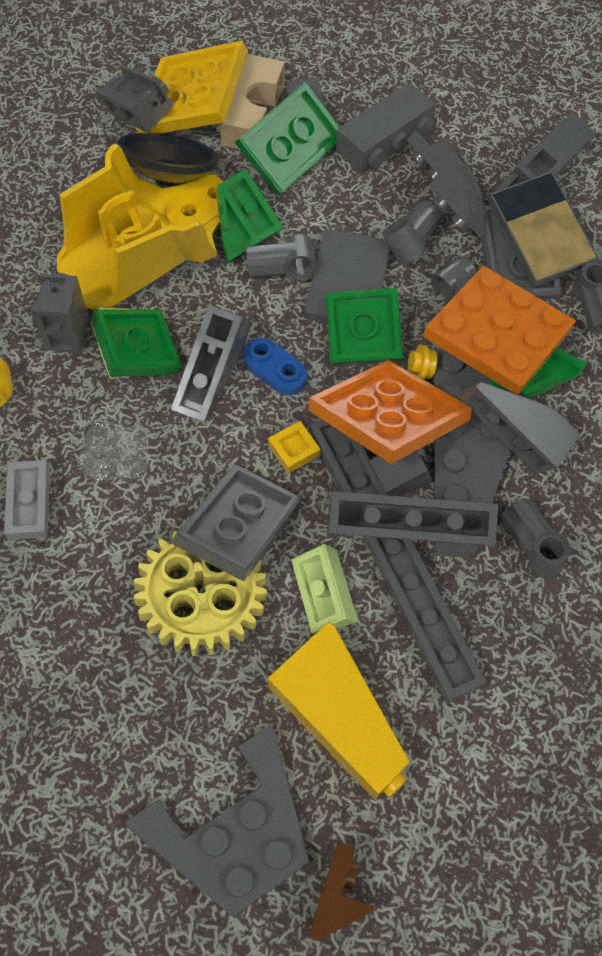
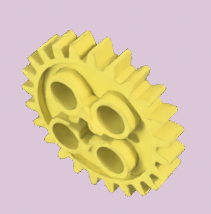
[134,531,267,656]

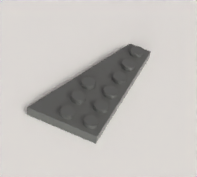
[432,349,510,558]

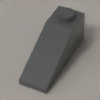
[171,304,252,422]
[457,382,580,474]

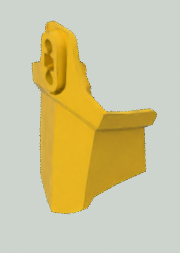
[57,143,224,310]

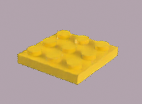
[135,40,248,134]

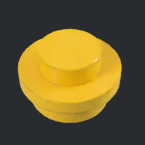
[408,344,437,380]

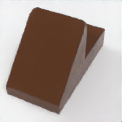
[308,842,377,942]

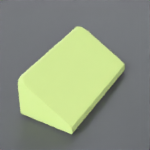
[291,544,358,634]

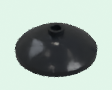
[117,133,219,186]

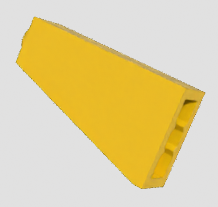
[268,621,410,800]

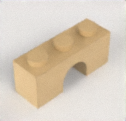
[216,54,285,149]

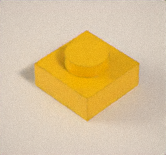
[268,421,321,474]

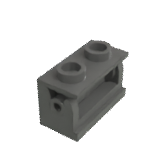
[95,65,174,133]
[31,273,89,353]

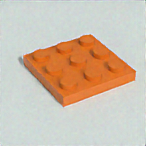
[423,265,576,395]
[308,360,472,464]

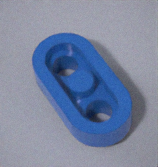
[243,338,307,395]

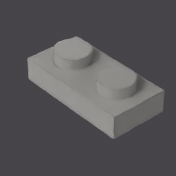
[4,460,50,540]

